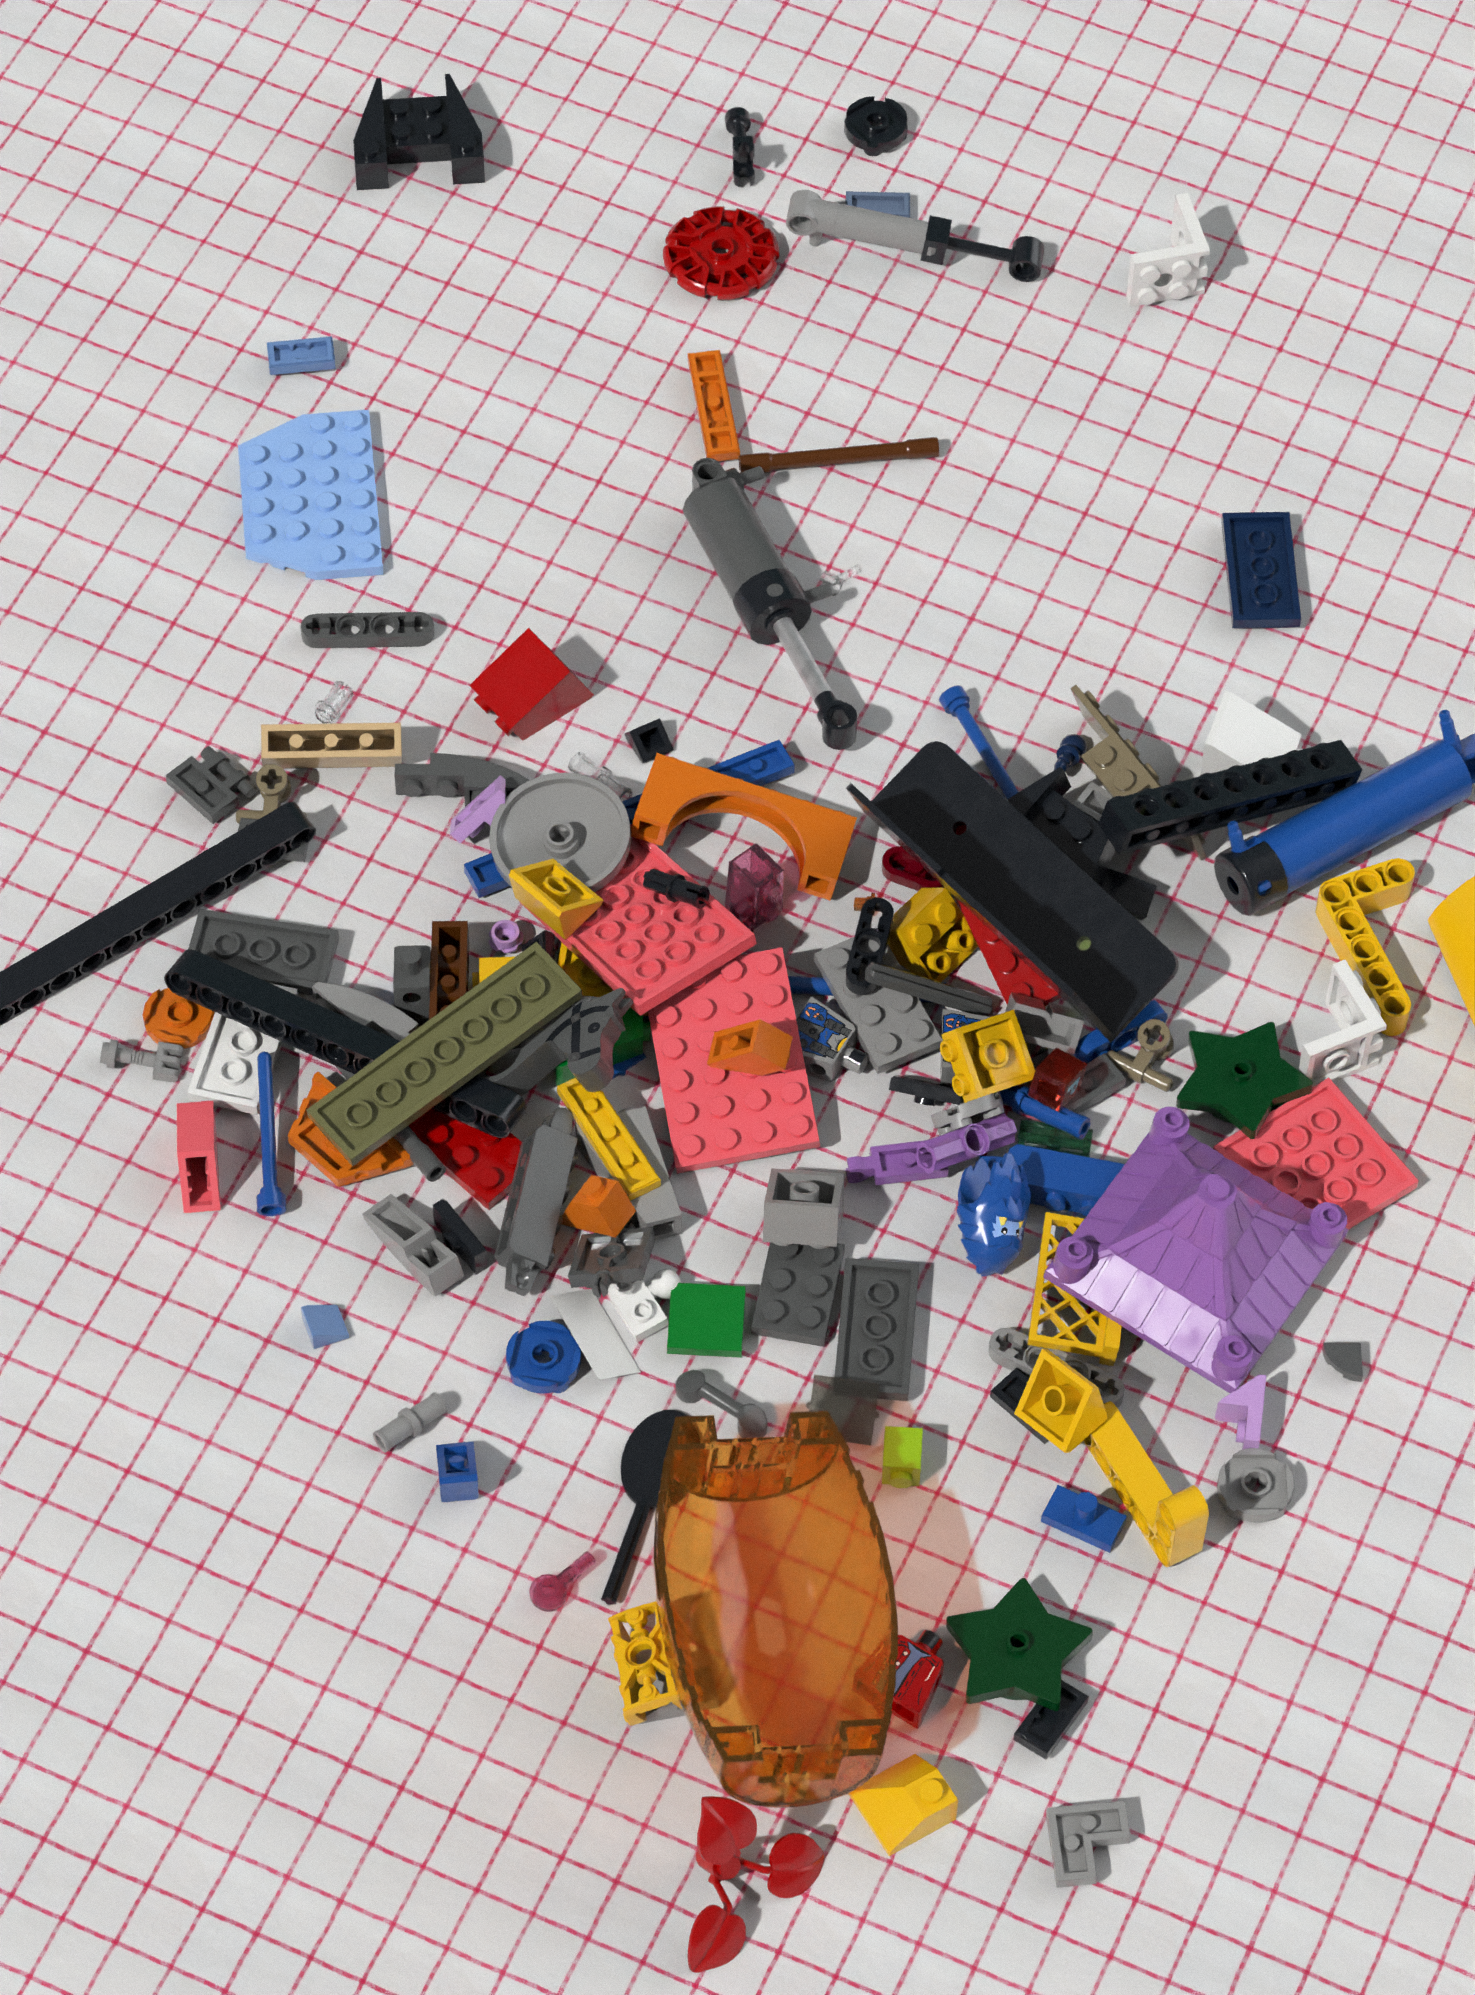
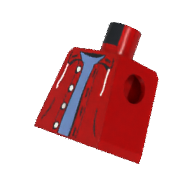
[856,1630,944,1729]

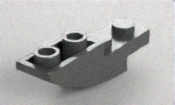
[394,753,529,807]

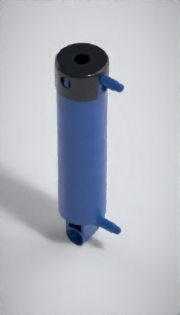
[1214,710,1475,916]

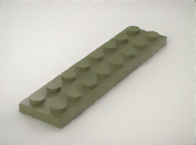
[306,942,583,1166]

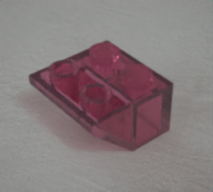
[725,843,784,932]

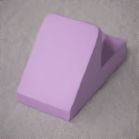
[450,775,506,843]
[1215,1374,1266,1450]

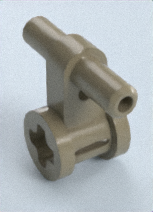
[236,764,307,823]
[1107,1019,1174,1092]

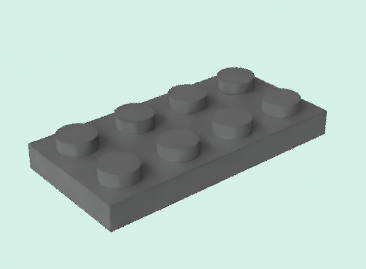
[188,909,339,995]
[833,1258,919,1401]

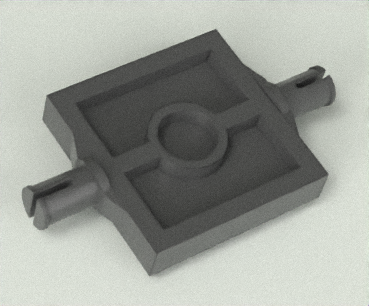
[568,1220,656,1298]

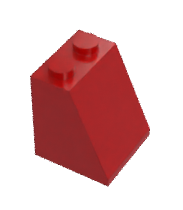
[469,628,594,741]

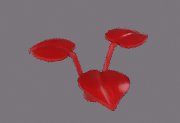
[687,1796,824,1973]

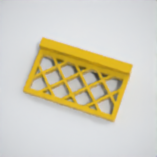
[1027,1212,1122,1366]

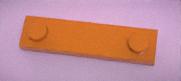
[688,350,740,461]

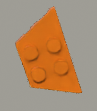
[288,1072,414,1187]

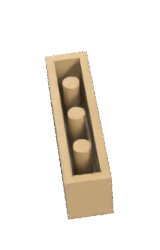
[261,723,402,769]

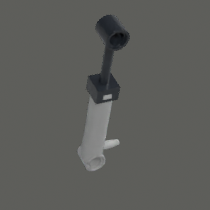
[786,190,1044,282]

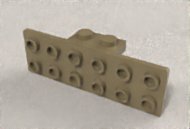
[1070,685,1207,860]

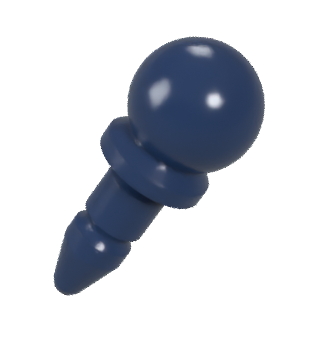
[1054,734,1087,772]

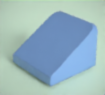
[301,1305,349,1349]

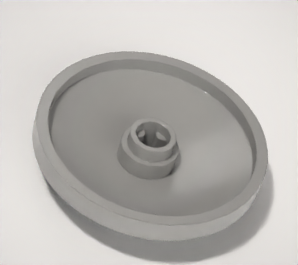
[489,772,631,892]

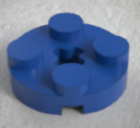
[506,1321,581,1394]

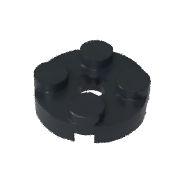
[844,96,908,156]

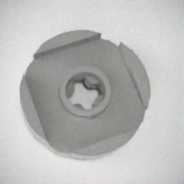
[931,1092,1005,1135]
[1217,1448,1294,1523]

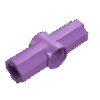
[914,1113,1017,1174]

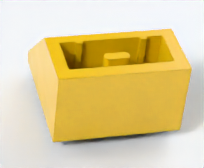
[888,888,979,982]

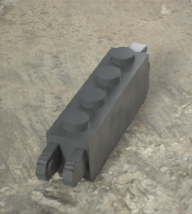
[494,1107,578,1296]

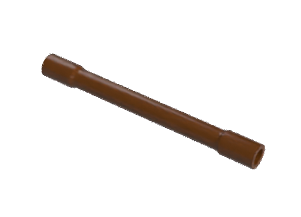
[738,437,939,473]

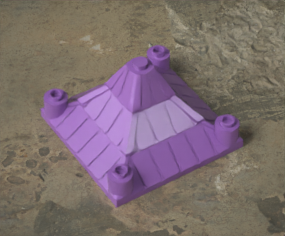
[1043,1107,1349,1393]

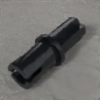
[643,869,710,909]

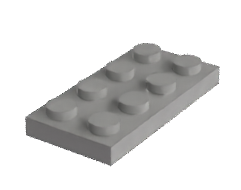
[814,927,942,1074]

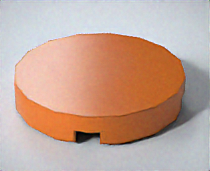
[143,988,215,1049]

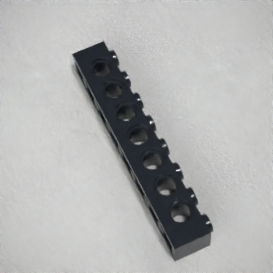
[1098,740,1363,855]

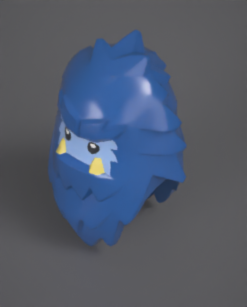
[957,1153,1031,1277]

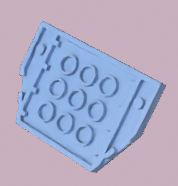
[238,409,383,580]

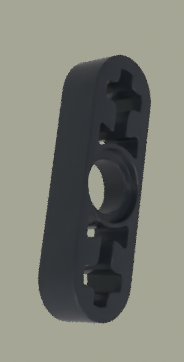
[845,898,894,995]

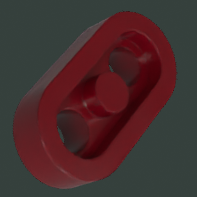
[882,846,945,891]

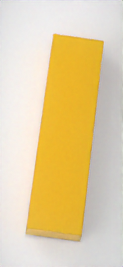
[557,1078,661,1201]

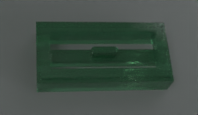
[1018,1120,1093,1157]

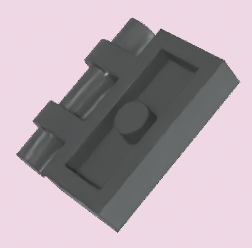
[166,746,257,824]

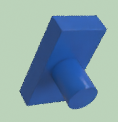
[1041,1485,1127,1553]

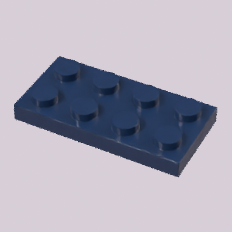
[1221,512,1301,628]

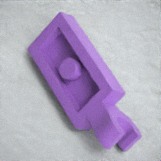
[846,1140,949,1185]

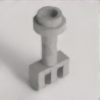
[100,1039,183,1082]

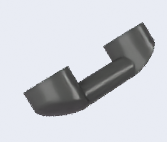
[675,1370,768,1441]

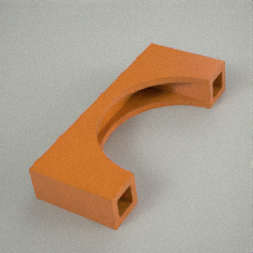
[631,753,857,901]

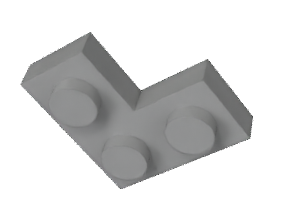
[1046,1801,1131,1888]

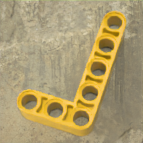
[1315,858,1415,1036]
[1083,1401,1209,1567]

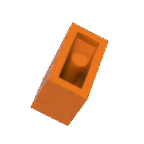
[707,1019,793,1076]
[562,1175,636,1238]

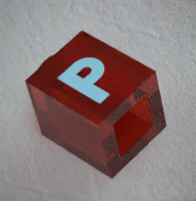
[1028,1047,1087,1112]

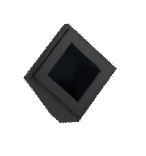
[624,718,674,763]

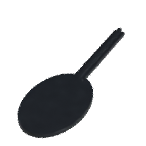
[601,1410,700,1605]

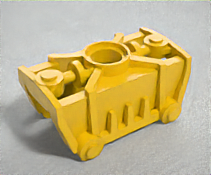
[608,1600,700,1726]

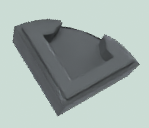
[1322,1342,1363,1382]

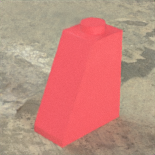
[177,1101,221,1213]

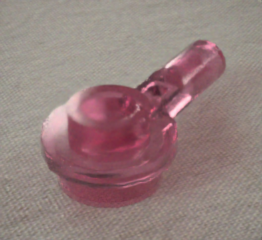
[529,1551,596,1612]

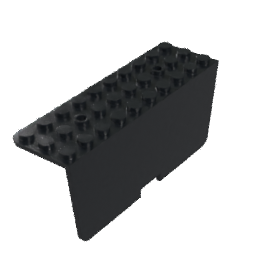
[846,741,1179,1043]

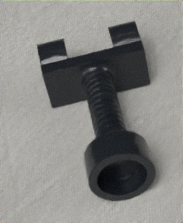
[724,107,755,187]

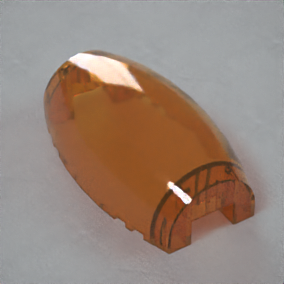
[653,1411,898,1808]

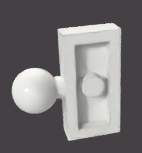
[607,1269,681,1343]

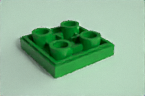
[667,1283,746,1358]

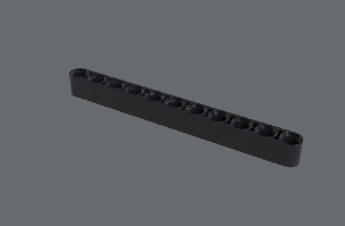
[0,802,316,1026]
[164,949,527,1138]

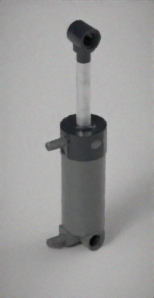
[683,458,858,750]

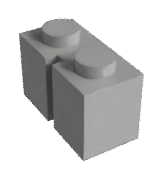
[1005,992,1084,1054]

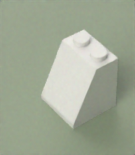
[1200,691,1303,775]

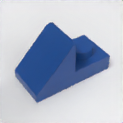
[436,1441,479,1502]

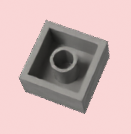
[763,1168,845,1249]

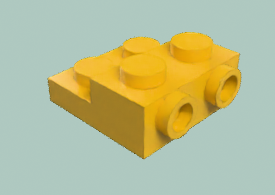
[940,1010,1038,1103]

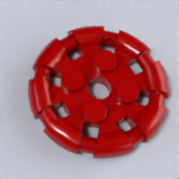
[663,206,780,300]

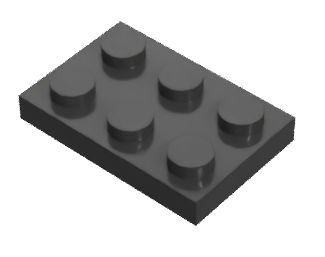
[751,1242,845,1347]

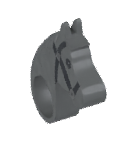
[477,988,633,1096]

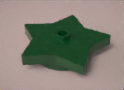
[1176,1022,1313,1139]
[946,1578,1093,1711]

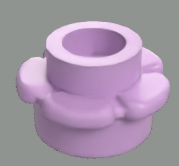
[489,920,523,953]

